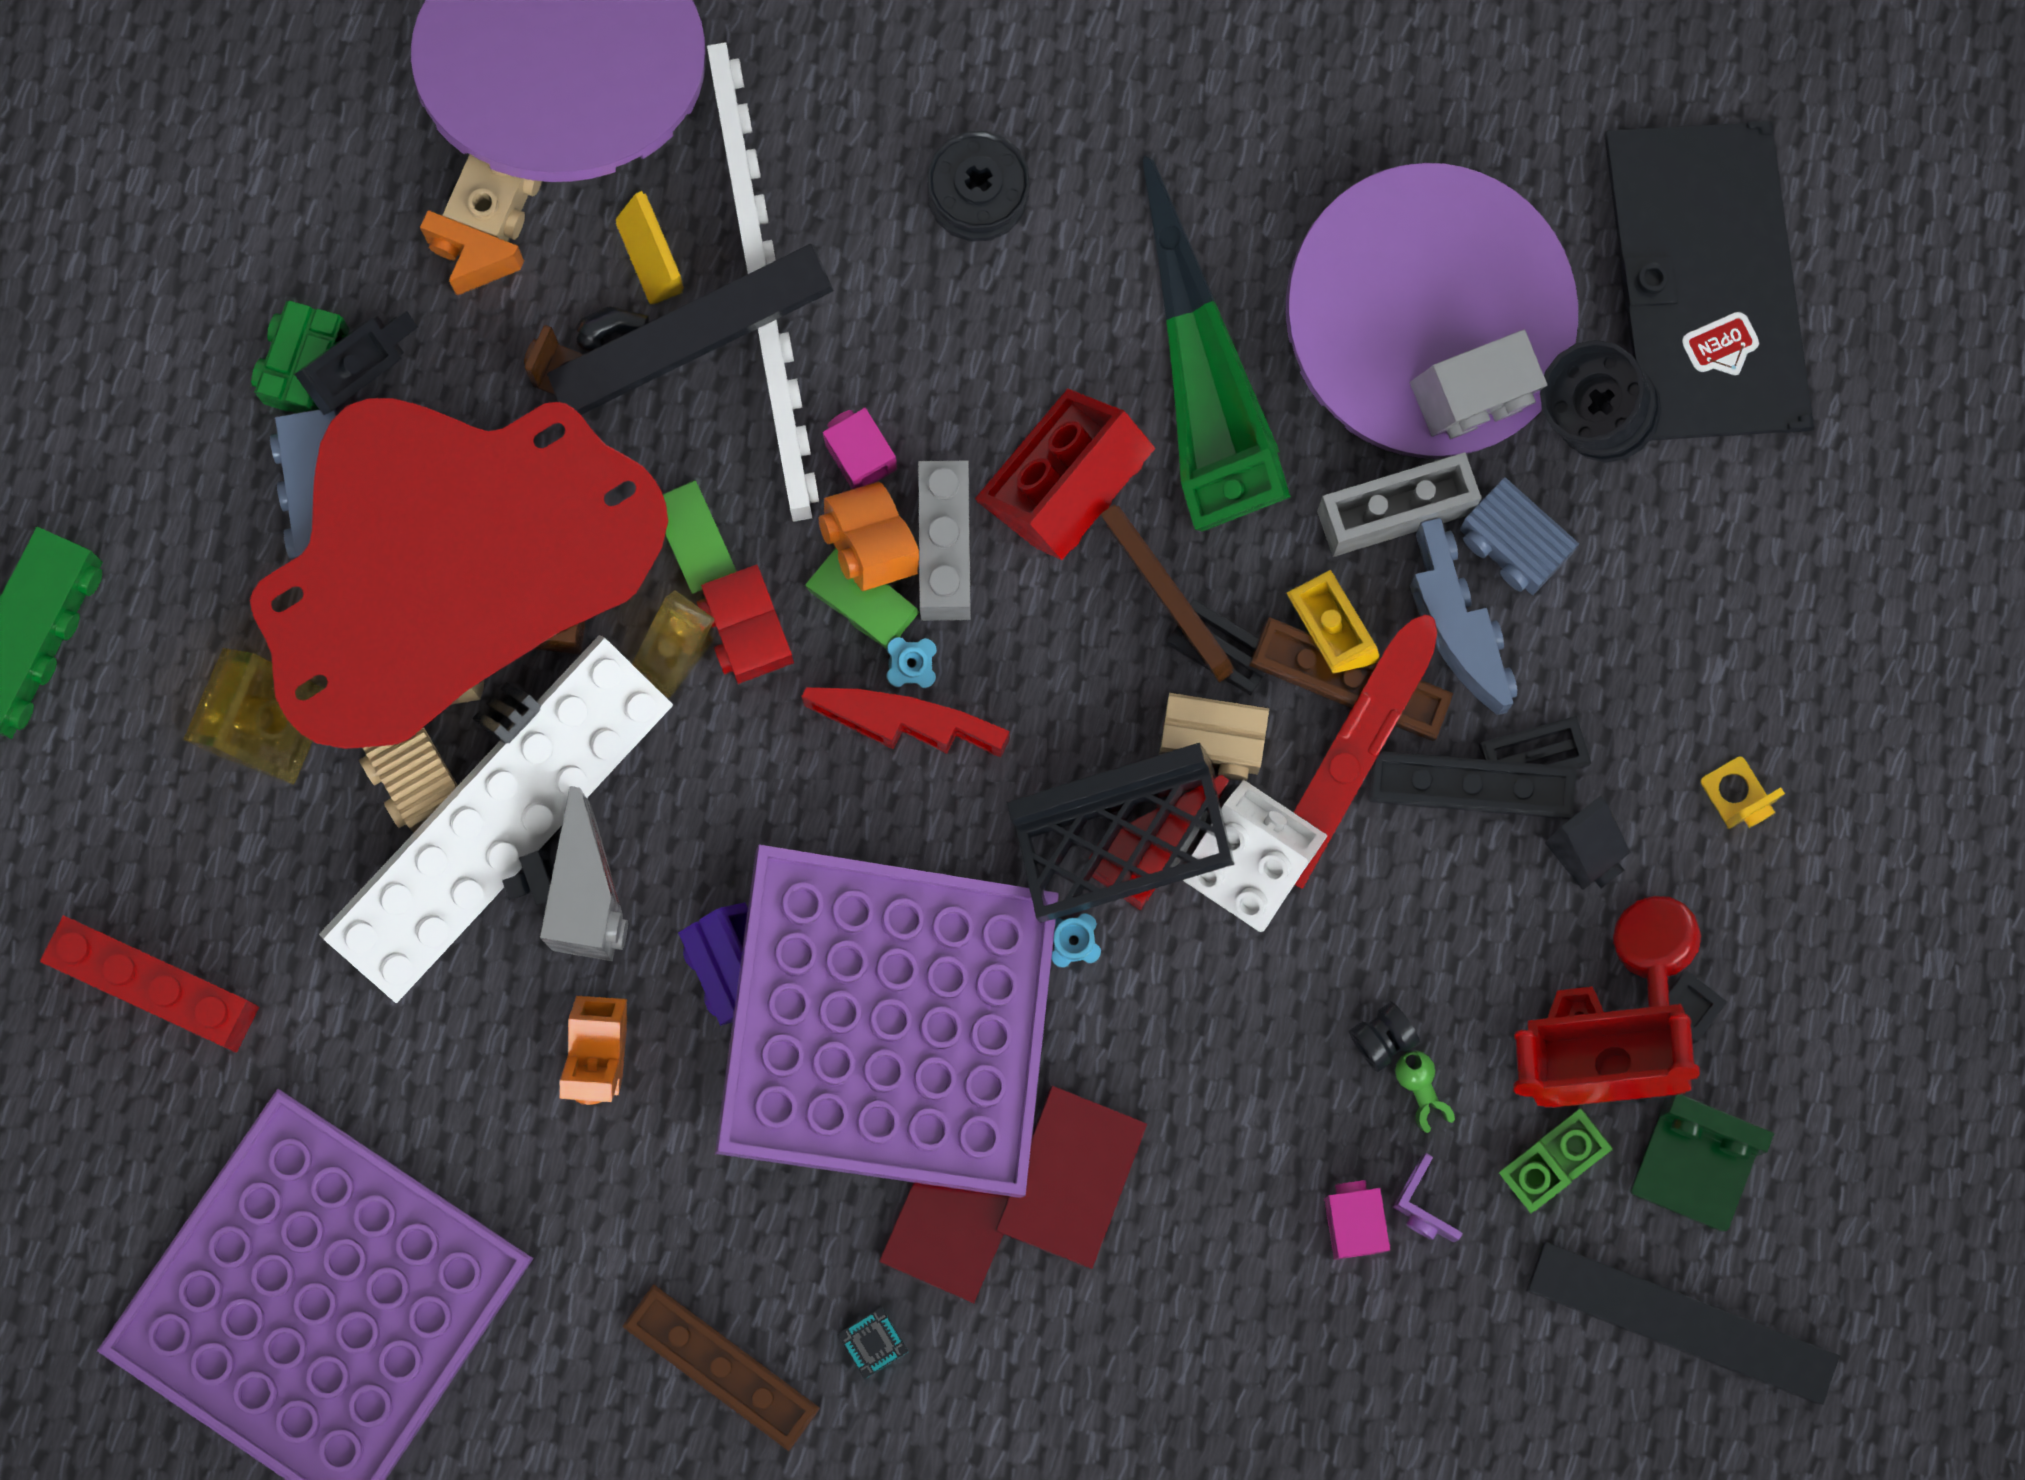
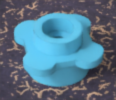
[886,637,936,688]
[1051,913,1101,968]

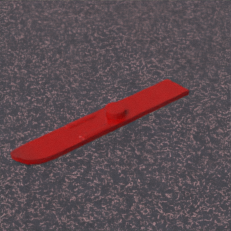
[1293,614,1437,889]

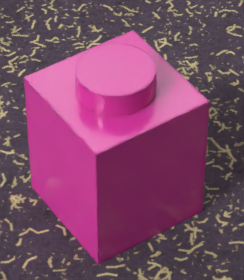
[823,407,897,489]
[1324,1181,1390,1260]

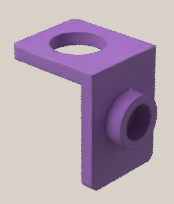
[1393,1153,1463,1242]

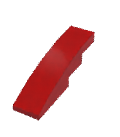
[802,687,1010,758]

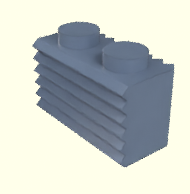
[1460,477,1579,595]

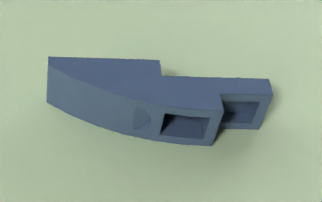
[1410,518,1517,715]

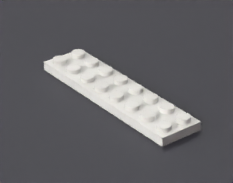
[319,635,673,1003]

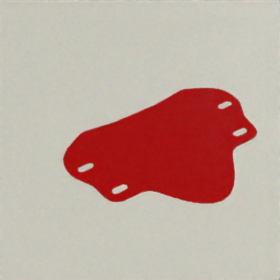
[250,398,668,749]

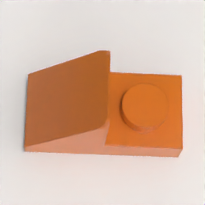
[420,210,524,295]

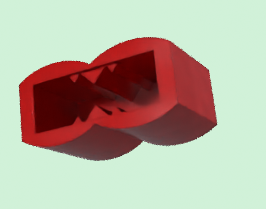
[696,564,794,684]

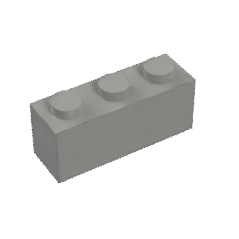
[1317,452,1482,557]
[918,461,971,621]

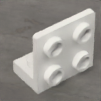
[1183,779,1328,932]

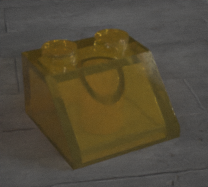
[183,648,324,785]

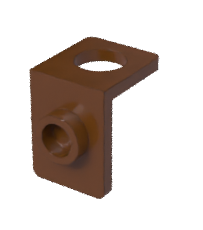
[524,325,584,396]

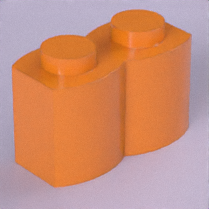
[819,482,919,591]

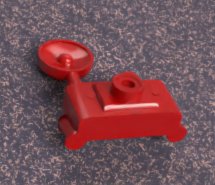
[1513,896,1702,1107]

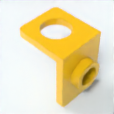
[1700,756,1785,829]

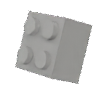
[1410,329,1548,440]

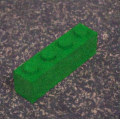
[0,527,103,739]

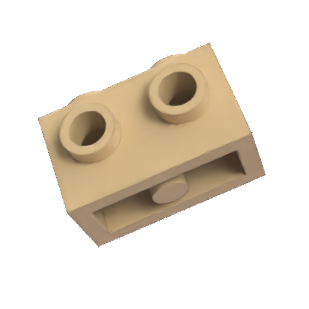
[442,154,542,242]

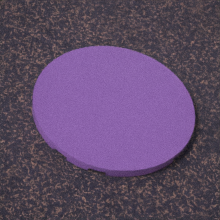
[411,0,706,182]
[1286,163,1578,458]

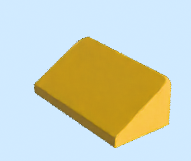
[616,191,684,304]
[1287,569,1380,673]

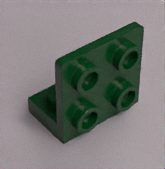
[1630,1094,1774,1232]

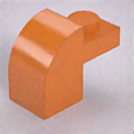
[560,996,627,1105]

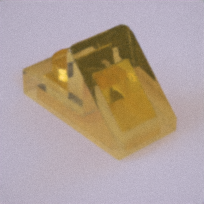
[632,590,715,698]

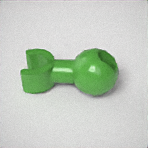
[1395,1051,1455,1133]

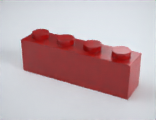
[39,915,259,1053]

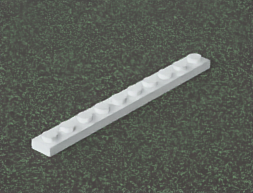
[707,43,819,522]

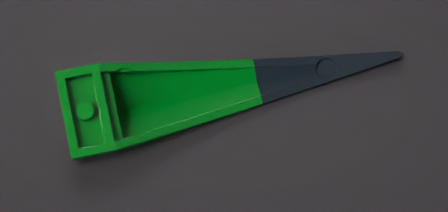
[1143,156,1291,532]

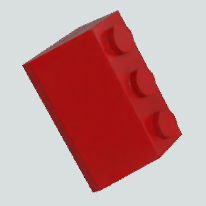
[975,389,1155,560]

